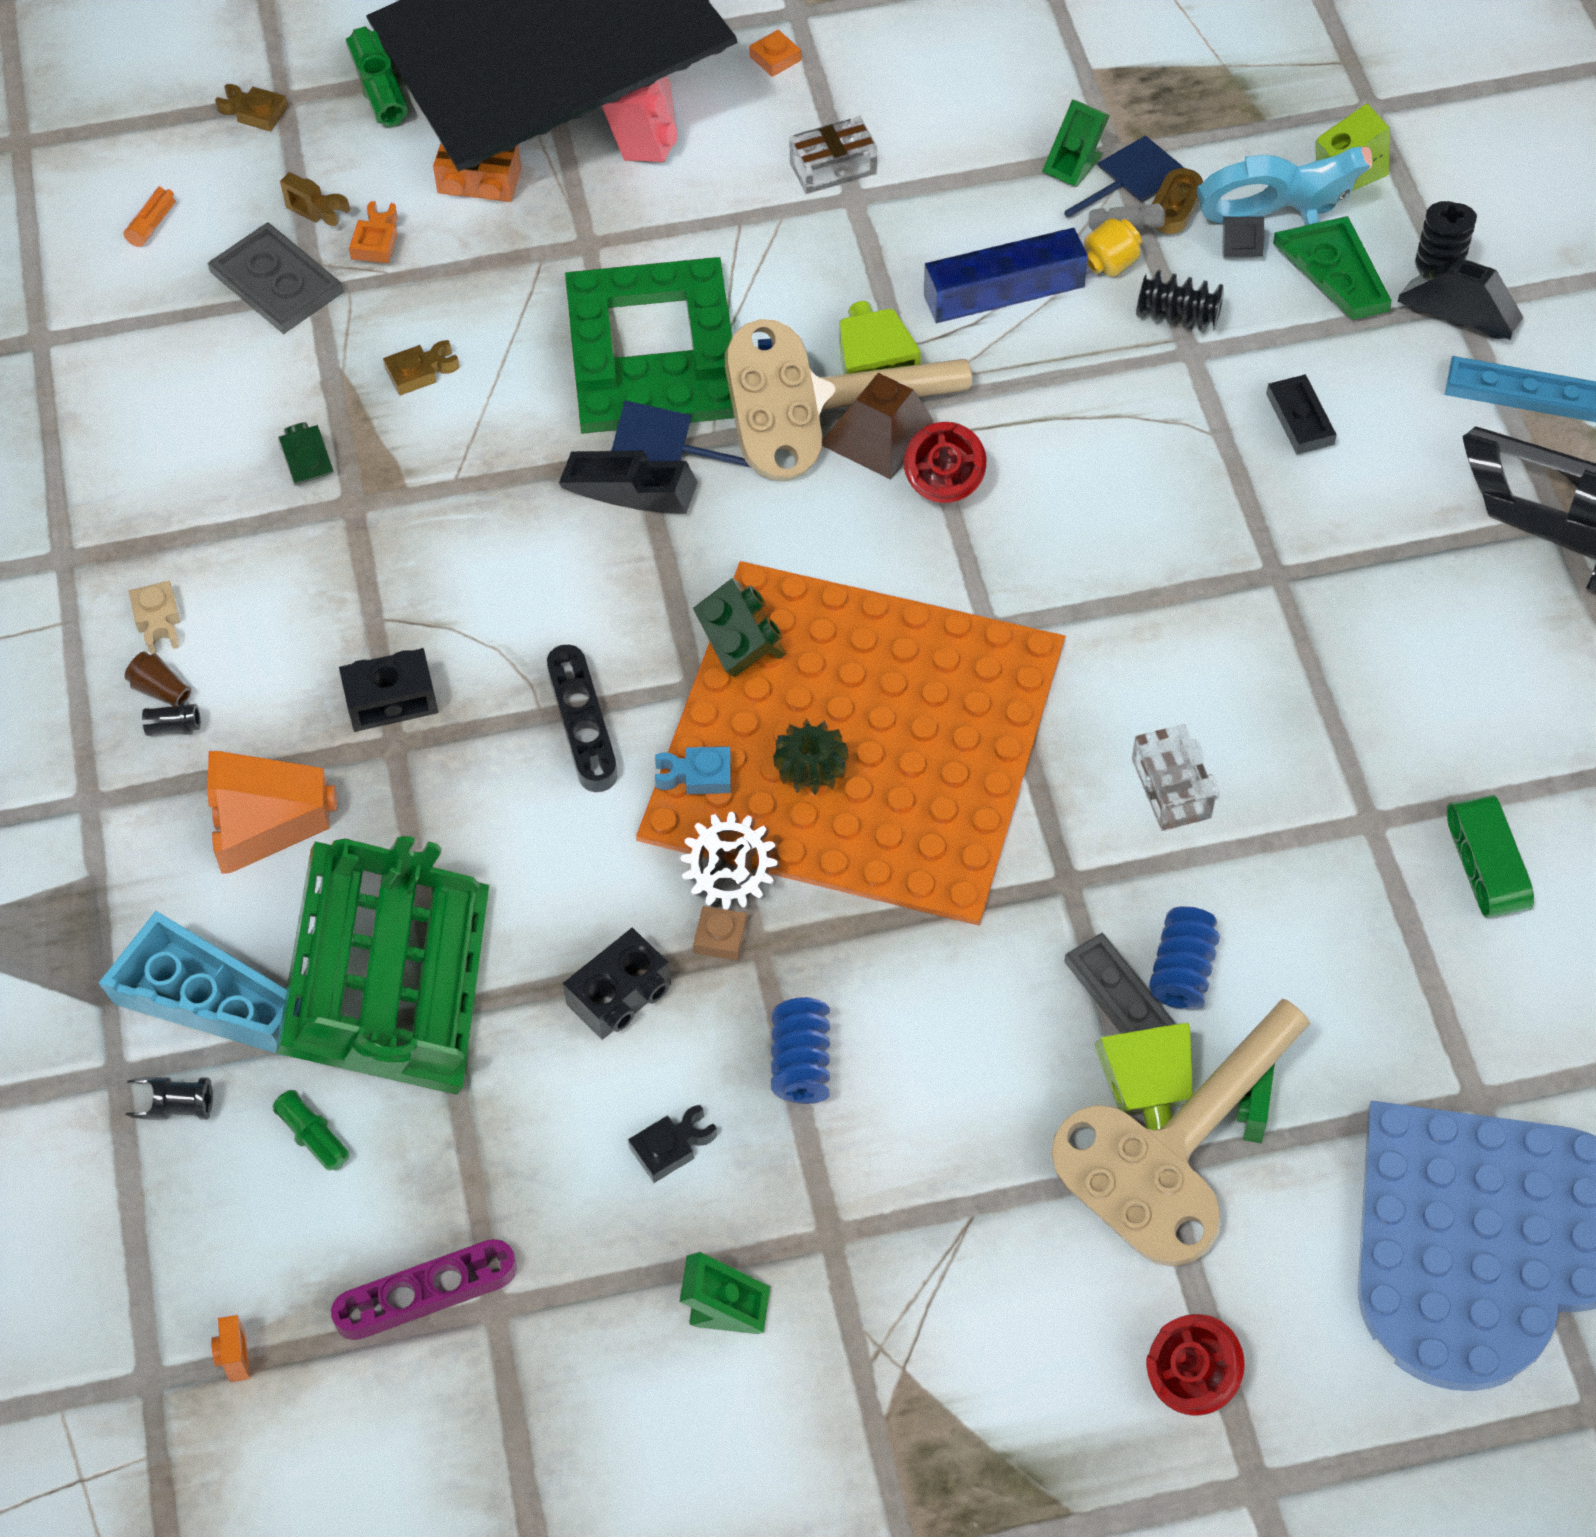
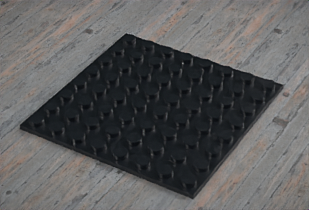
[366,0,738,172]

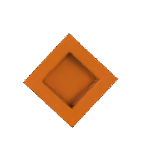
[749,29,801,77]
[211,1315,250,1382]

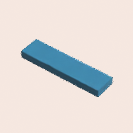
[1444,356,1596,422]

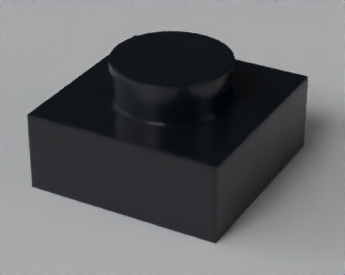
[1222,216,1264,257]

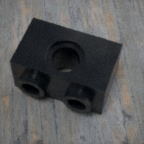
[339,648,439,732]

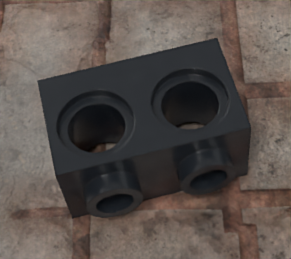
[563,927,671,1040]

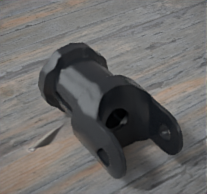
[125,1077,213,1120]

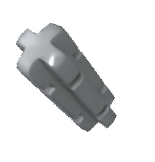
[1088,204,1165,231]

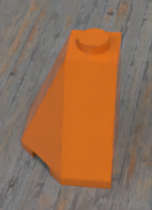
[207,751,337,874]

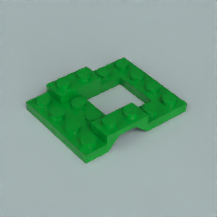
[565,257,734,434]

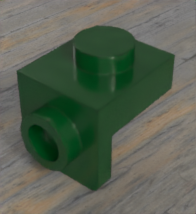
[278,422,334,486]

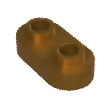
[1152,168,1203,234]

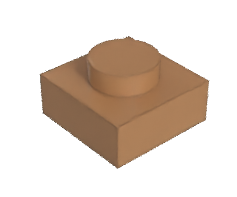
[693,906,747,961]

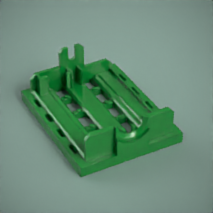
[276,836,489,1095]

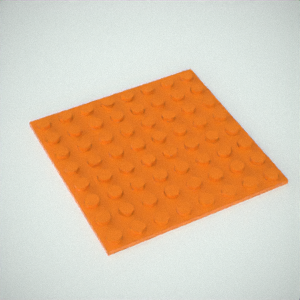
[636,561,1065,926]

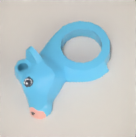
[1196,147,1372,225]

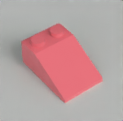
[602,76,678,162]

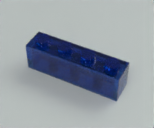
[924,227,1088,324]

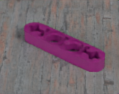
[331,1239,517,1340]

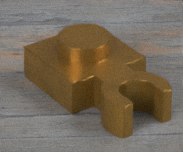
[215,84,288,132]
[383,340,460,396]

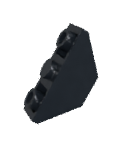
[1397,257,1524,340]

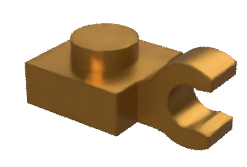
[280,172,350,226]

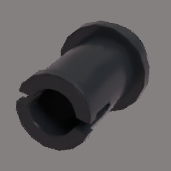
[142,700,201,736]

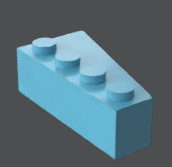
[99,911,301,1056]

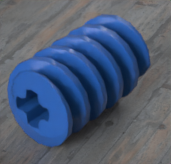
[1149,906,1220,1010]
[771,997,830,1104]

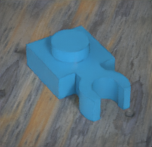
[655,747,731,794]

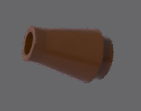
[124,651,191,706]

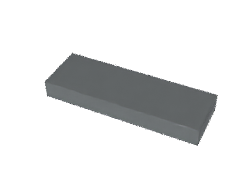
[1064,932,1176,1034]

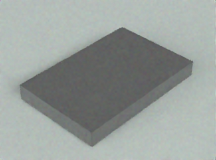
[208,222,344,335]

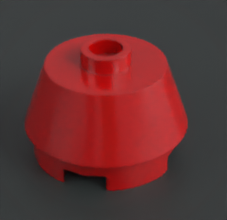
[904,422,987,503]
[1146,1314,1245,1416]

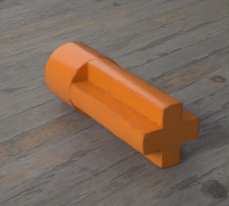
[123,186,176,247]

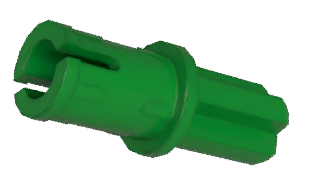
[272,1090,349,1171]

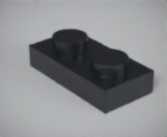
[1266,374,1337,455]

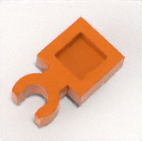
[349,201,398,263]

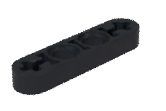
[547,644,618,793]

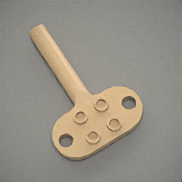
[725,319,972,481]
[1052,998,1311,1267]

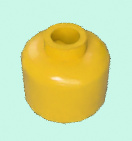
[1083,218,1142,277]

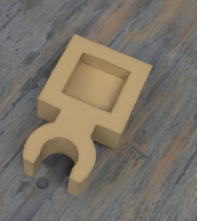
[129,581,181,654]

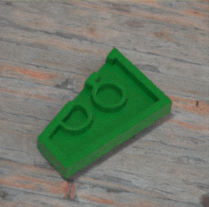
[1273,216,1392,320]

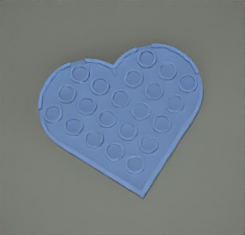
[1358,1101,1596,1391]

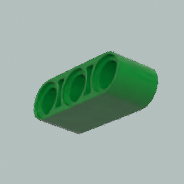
[1447,795,1534,918]

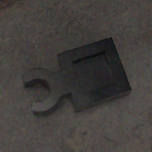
[628,1105,717,1183]

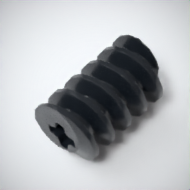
[1415,201,1477,274]
[1136,270,1224,332]

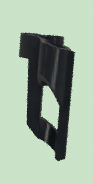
[1462,426,1596,592]

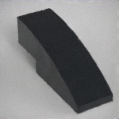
[559,450,698,514]

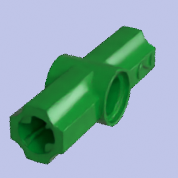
[346,26,408,128]

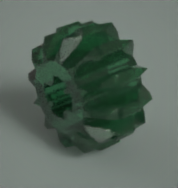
[773,718,848,795]

